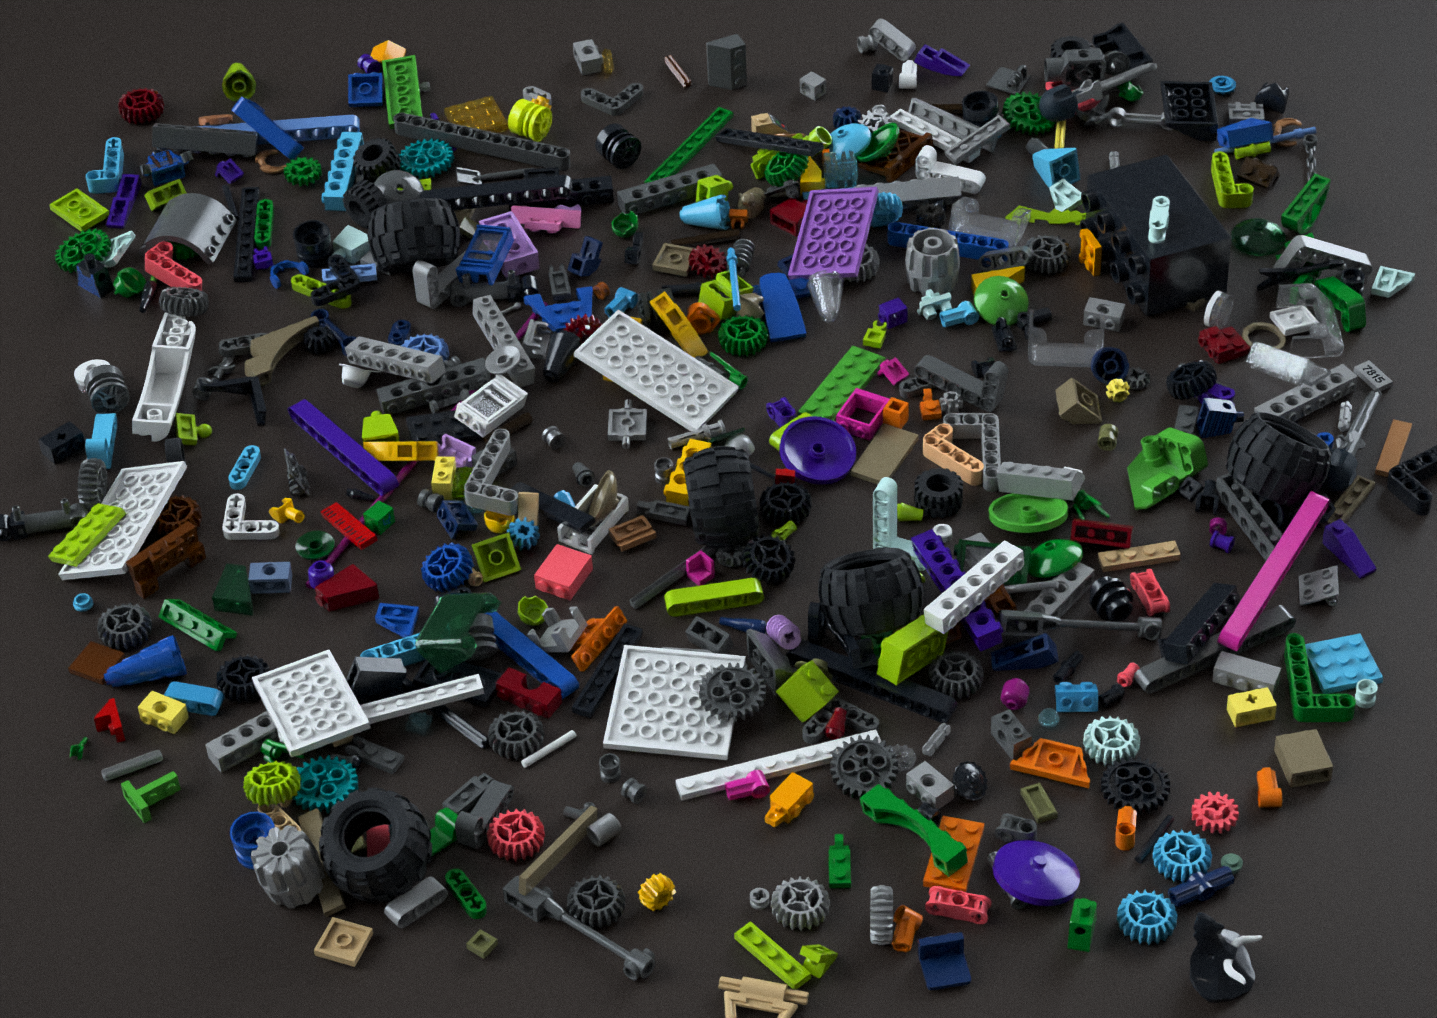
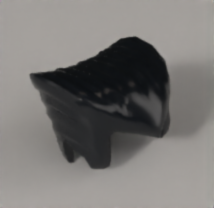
[1254,82,1289,114]

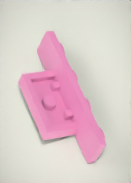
[511,205,581,233]

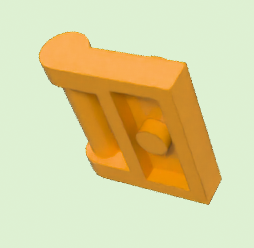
[1078,229,1102,276]

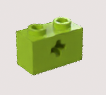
[144,179,186,211]

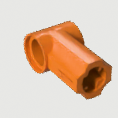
[1257,767,1282,808]
[1115,806,1137,850]
[892,905,923,952]

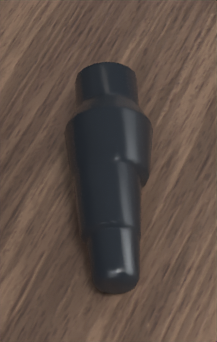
[346,488,375,501]

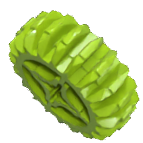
[243,761,301,807]

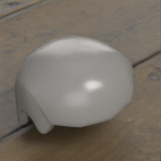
[724,434,755,457]

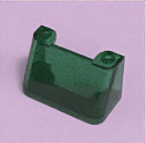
[415,593,502,673]

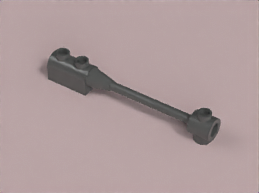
[997,610,1162,640]
[503,876,655,981]

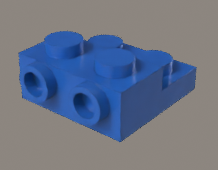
[348,72,383,107]

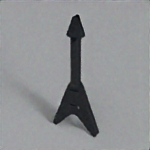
[1257,260,1344,291]

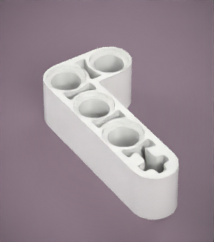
[916,145,986,194]

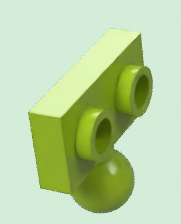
[175,413,212,445]

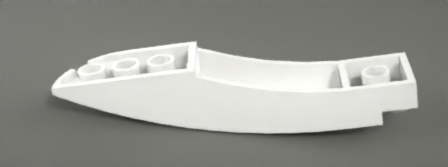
[132,312,196,442]

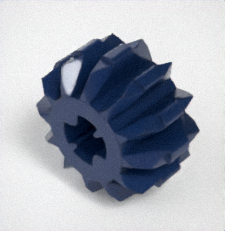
[833,106,862,128]

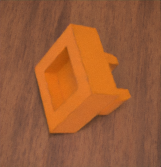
[729,209,749,229]

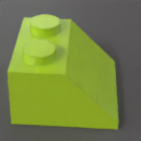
[776,660,839,723]

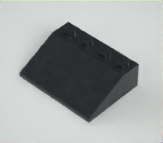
[1160,81,1218,141]

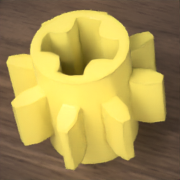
[1106,379,1130,402]

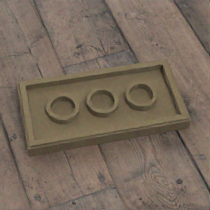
[851,423,919,485]

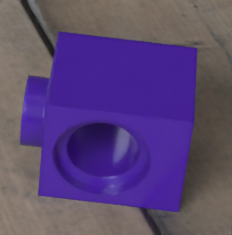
[878,298,908,329]

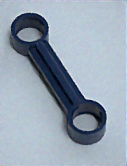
[311,309,356,356]

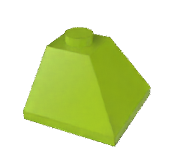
[471,533,521,582]

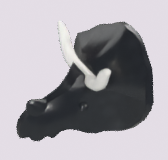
[1190,912,1262,1003]

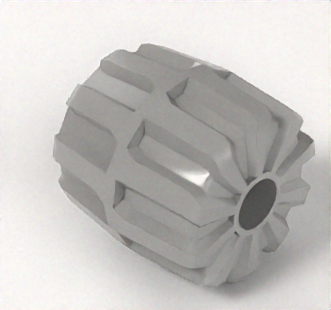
[905,228,960,297]
[251,825,325,908]

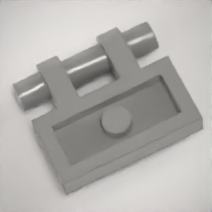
[1228,102,1264,124]

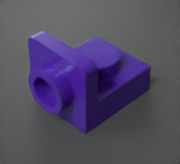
[215,158,244,184]

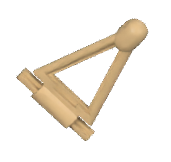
[718,976,809,1018]

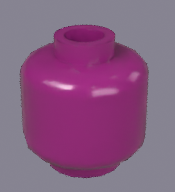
[1000,678,1030,710]

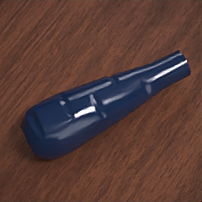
[719,617,767,634]

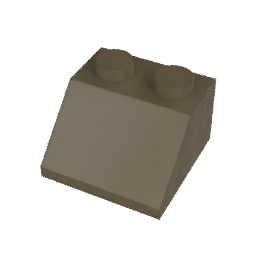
[1055,377,1102,425]

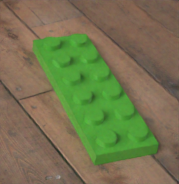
[382,55,423,129]
[798,346,885,422]

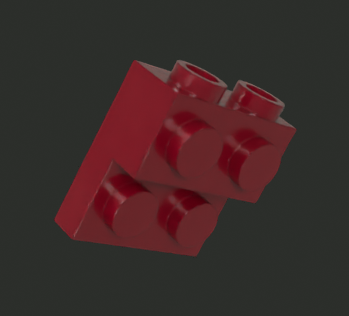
[1198,326,1251,364]

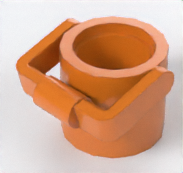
[686,302,720,335]

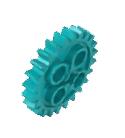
[398,138,454,179]
[292,755,359,813]

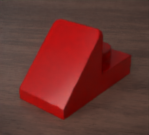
[94,698,125,743]

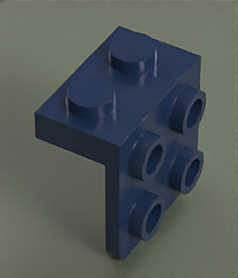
[918,932,971,990]

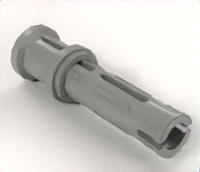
[668,420,726,450]

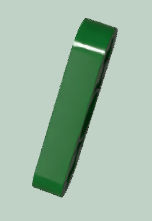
[445,869,487,919]

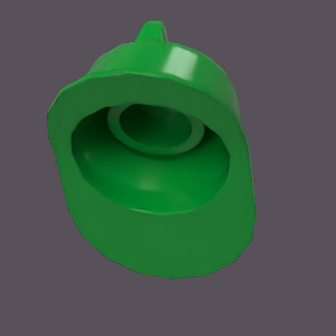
[113,267,146,298]

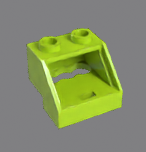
[698,270,754,320]

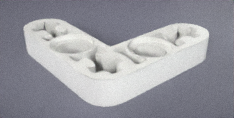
[223,494,280,540]

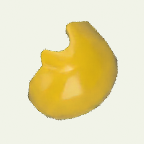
[484,511,515,533]

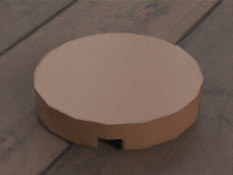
[199,114,233,125]

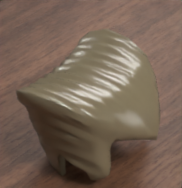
[735,293,765,321]

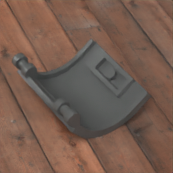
[139,193,237,265]

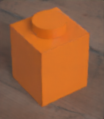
[883,397,909,429]

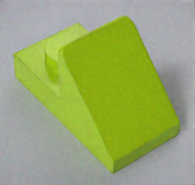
[799,944,838,978]

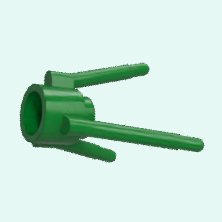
[710,352,748,390]
[1072,490,1110,520]
[260,739,305,763]

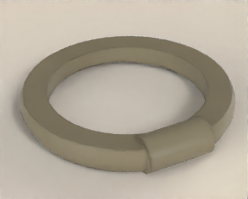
[1242,322,1286,354]

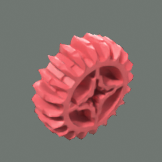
[487,808,545,862]

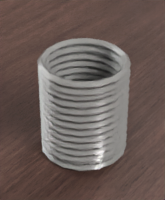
[586,813,621,847]

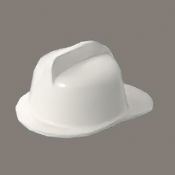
[339,364,381,388]

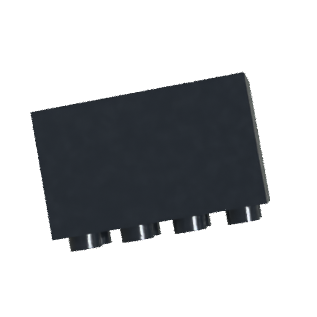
[1080,154,1231,317]

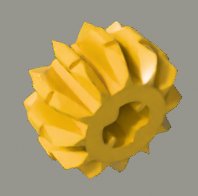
[638,873,676,911]

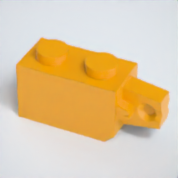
[765,772,814,827]

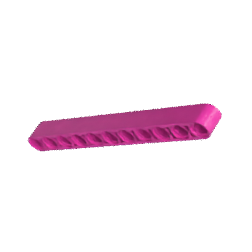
[1217,491,1330,652]

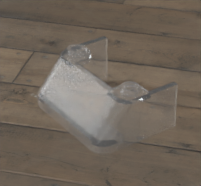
[1276,283,1344,359]
[1028,309,1105,367]

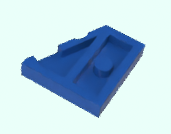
[375,603,419,638]

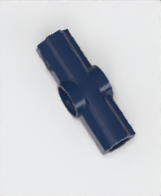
[1168,866,1235,907]

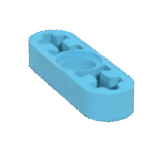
[228,445,261,490]

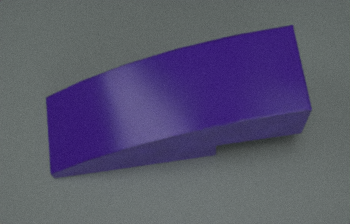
[914,44,970,76]

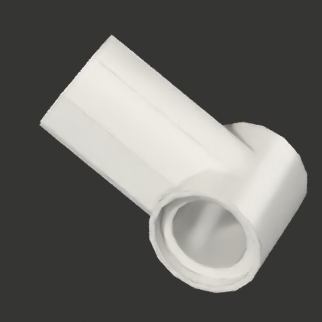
[899,60,917,89]

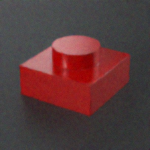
[775,468,795,485]

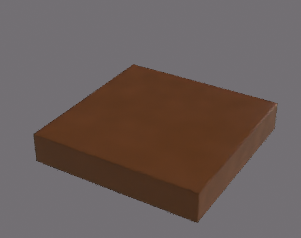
[68,641,126,685]

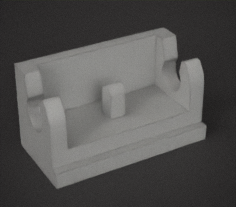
[522,319,551,359]

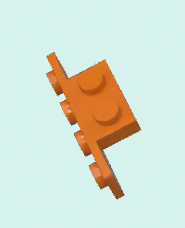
[571,606,627,672]

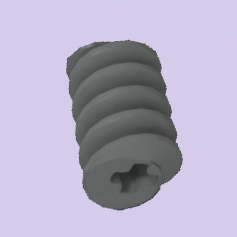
[727,239,755,277]

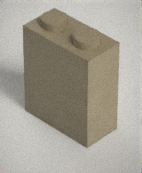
[1274,729,1333,788]

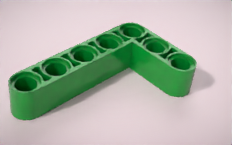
[1284,633,1356,722]

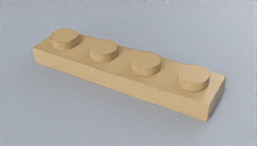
[1098,541,1181,572]

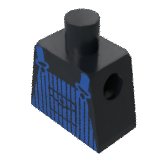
[76,254,114,298]

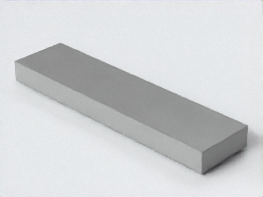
[945,115,1010,165]

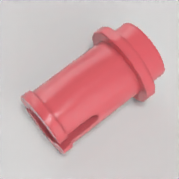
[1117,663,1140,687]

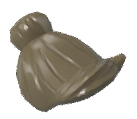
[737,187,766,218]

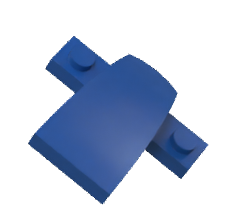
[752,273,811,342]

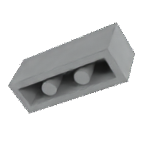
[1212,651,1281,697]

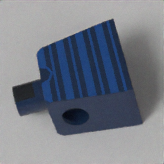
[1196,398,1244,438]

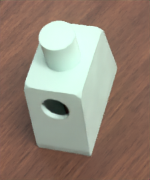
[332,225,369,264]

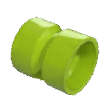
[802,126,832,158]

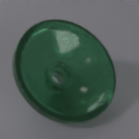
[1231,218,1286,256]

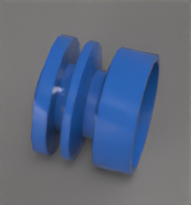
[230,812,275,870]

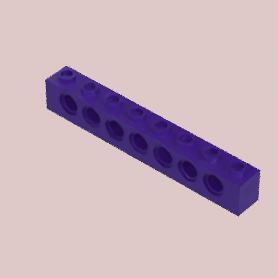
[911,529,1003,652]

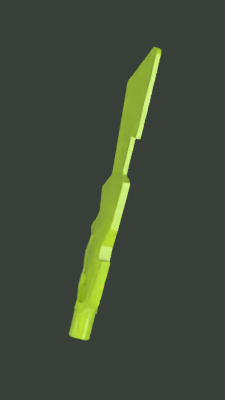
[1005,205,1086,225]

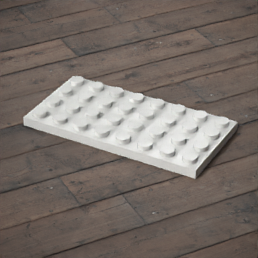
[574,310,739,431]
[58,461,187,580]

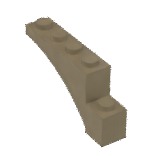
[245,316,319,386]

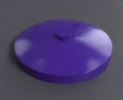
[779,416,856,484]
[993,840,1080,906]

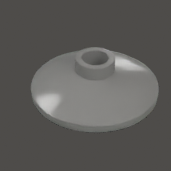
[485,346,521,375]

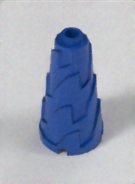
[104,635,187,687]

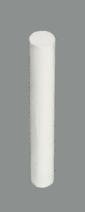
[521,730,576,768]

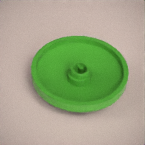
[989,493,1068,533]

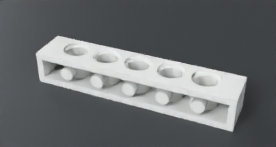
[924,540,1024,634]

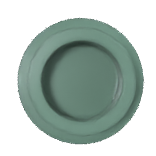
[1221,853,1243,874]

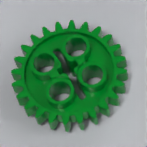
[1002,91,1056,135]
[55,229,112,273]

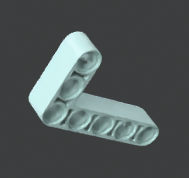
[873,477,925,571]

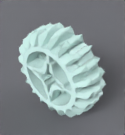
[1083,716,1140,766]

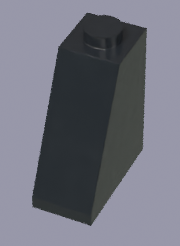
[346,657,407,700]

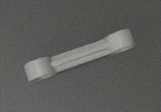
[1108,107,1174,130]

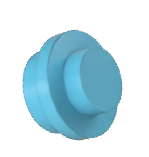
[73,593,93,612]

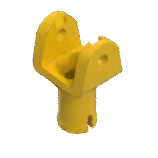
[269,498,305,523]

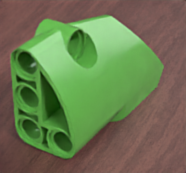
[1127,428,1208,510]

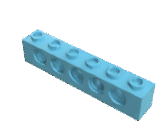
[322,132,364,211]

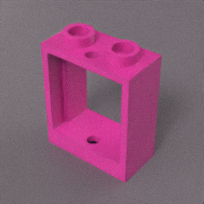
[836,388,890,441]

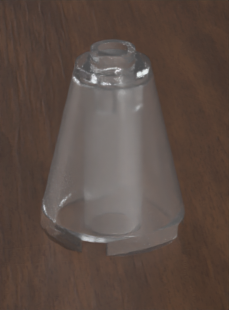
[807,270,844,323]

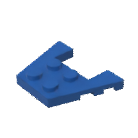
[524,286,593,333]

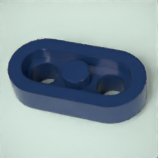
[388,320,411,346]

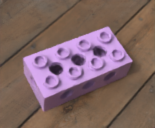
[479,211,540,278]

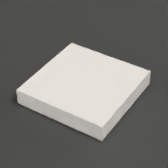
[1270,304,1319,336]

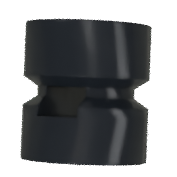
[1340,268,1365,296]

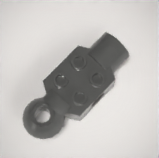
[1044,48,1130,90]

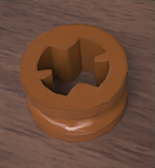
[593,281,610,300]

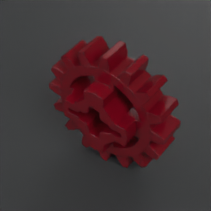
[688,244,727,278]
[563,314,602,344]

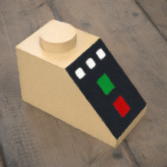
[751,113,790,135]

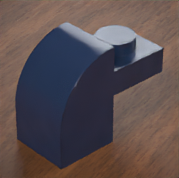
[567,236,603,277]

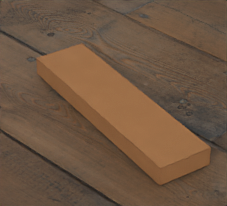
[1375,419,1412,477]

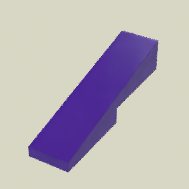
[106,174,142,228]

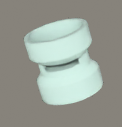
[1355,679,1378,708]

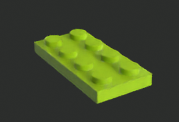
[48,503,126,567]

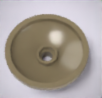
[588,470,619,526]

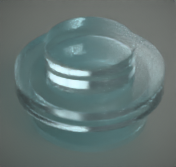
[1038,708,1059,728]

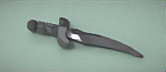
[207,343,244,382]

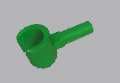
[70,737,88,760]

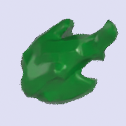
[1116,81,1144,102]

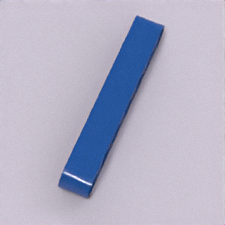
[888,222,1009,262]
[484,609,579,699]

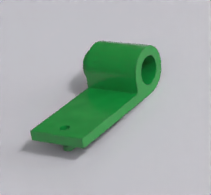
[430,808,458,857]

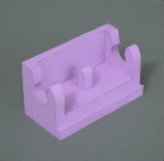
[438,434,476,474]

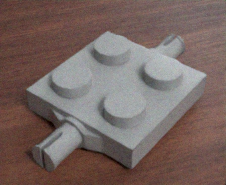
[608,399,647,449]

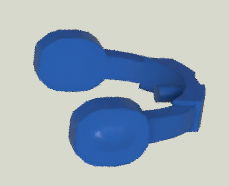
[270,260,310,289]

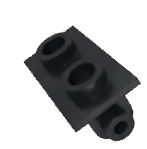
[991,317,1017,352]

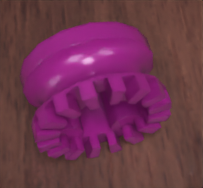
[1209,517,1227,535]

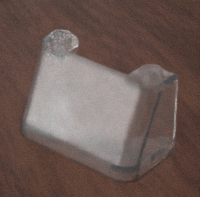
[949,196,1032,248]

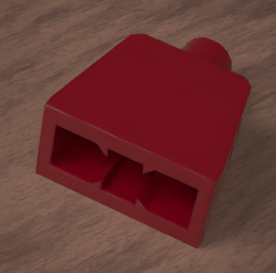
[770,198,808,237]

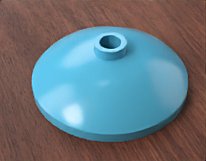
[826,123,871,162]

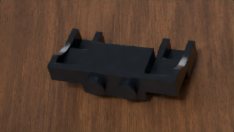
[1092,23,1153,71]

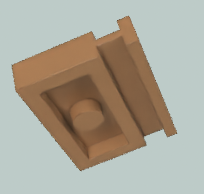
[608,515,657,552]

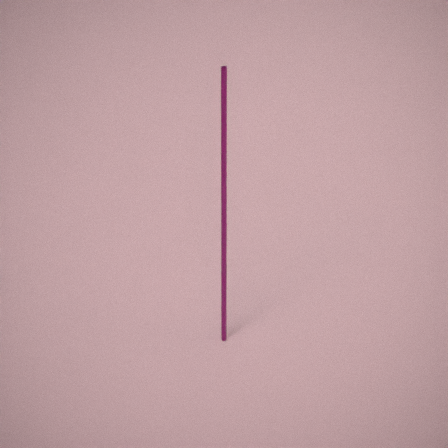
[305,301,548,589]

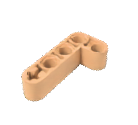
[923,423,984,486]

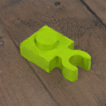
[863,320,887,349]

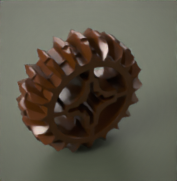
[152,495,202,538]

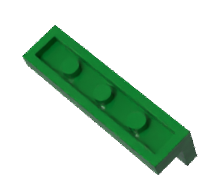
[158,599,237,651]

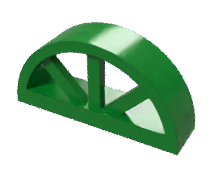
[1281,174,1331,234]

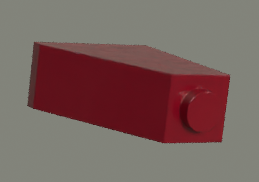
[315,564,379,611]

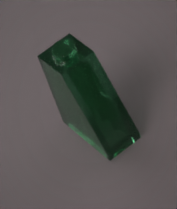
[212,563,254,616]

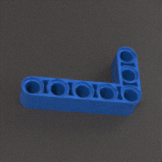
[231,96,304,160]

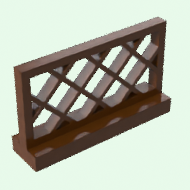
[858,129,934,183]

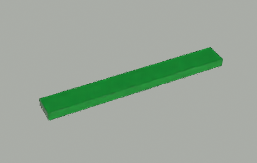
[645,107,734,183]

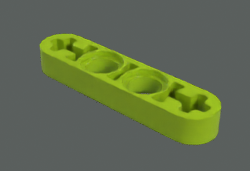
[291,274,352,309]

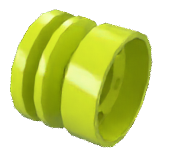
[508,99,552,142]

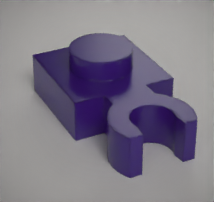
[253,246,273,269]

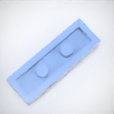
[322,263,377,284]

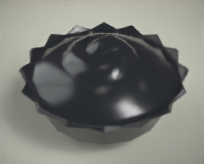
[952,761,988,801]

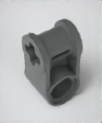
[994,813,1037,843]

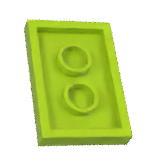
[49,188,109,231]

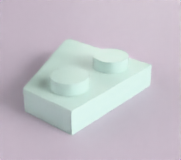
[1049,179,1082,212]
[99,230,136,268]
[1371,266,1415,298]

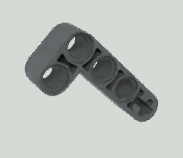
[455,780,514,850]

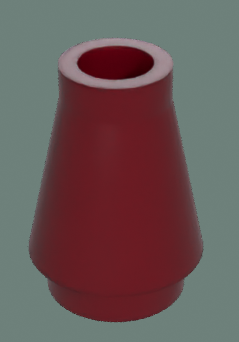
[824,708,847,740]

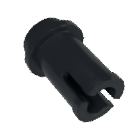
[1098,684,1125,707]

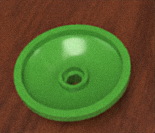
[974,276,1029,326]

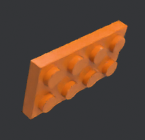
[923,816,985,892]

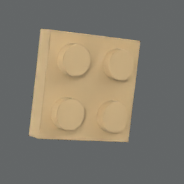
[314,917,373,967]

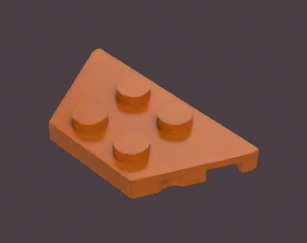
[1010,738,1090,788]

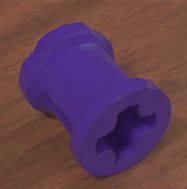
[1210,530,1235,553]

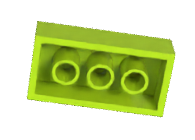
[877,615,949,685]

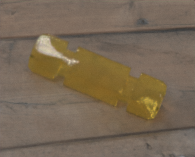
[602,48,614,74]

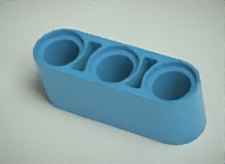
[164,682,225,716]

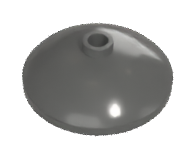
[374,170,424,204]

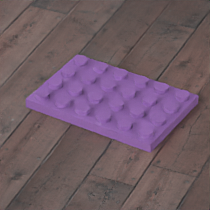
[788,187,879,280]

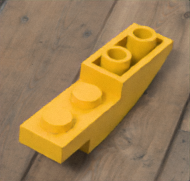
[650,291,708,358]
[363,441,438,461]

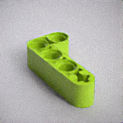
[1211,151,1254,208]

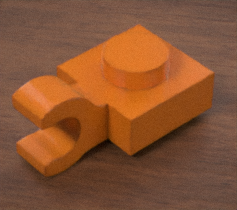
[920,388,942,421]

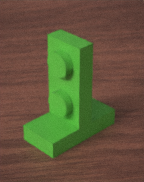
[121,771,181,823]

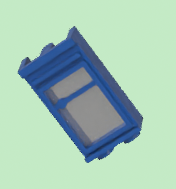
[455,224,514,286]

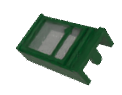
[954,539,1032,586]

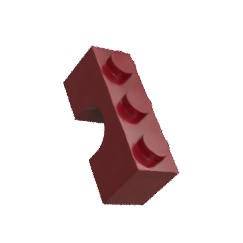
[496,667,562,719]

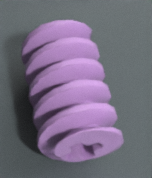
[766,615,801,650]

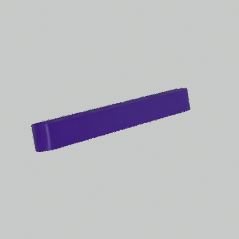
[288,399,399,496]

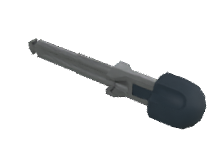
[1322,388,1381,492]

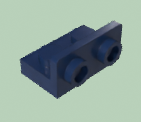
[437,500,478,539]

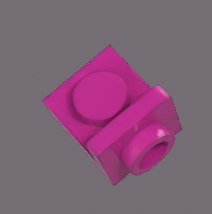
[877,357,909,386]

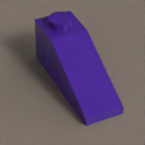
[1322,519,1377,579]

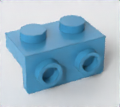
[1055,682,1098,712]

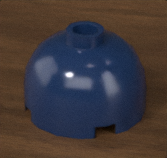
[1090,347,1129,384]

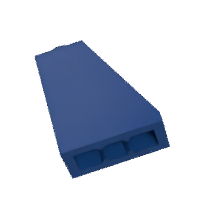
[1217,118,1274,148]

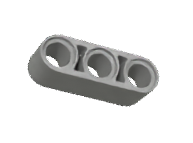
[869,19,916,61]
[384,876,448,928]

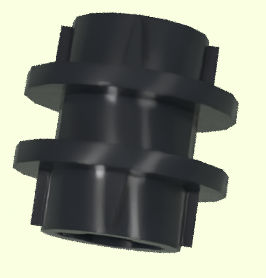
[1089,576,1133,622]

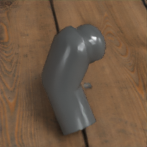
[563,802,595,820]

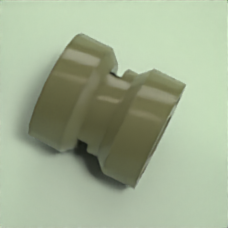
[1097,424,1119,451]

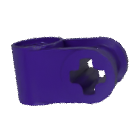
[1197,383,1235,407]
[766,397,796,428]

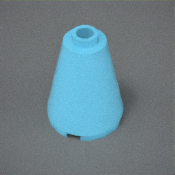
[680,195,730,230]

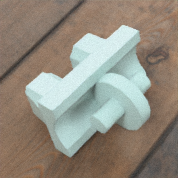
[917,289,952,321]

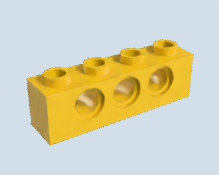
[664,439,712,506]

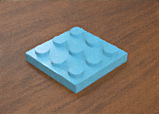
[1305,633,1383,694]

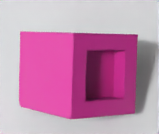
[686,550,715,586]

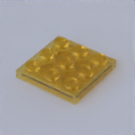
[444,96,509,133]

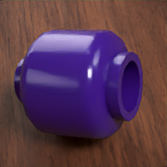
[308,561,334,589]

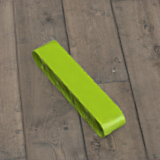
[664,578,764,617]

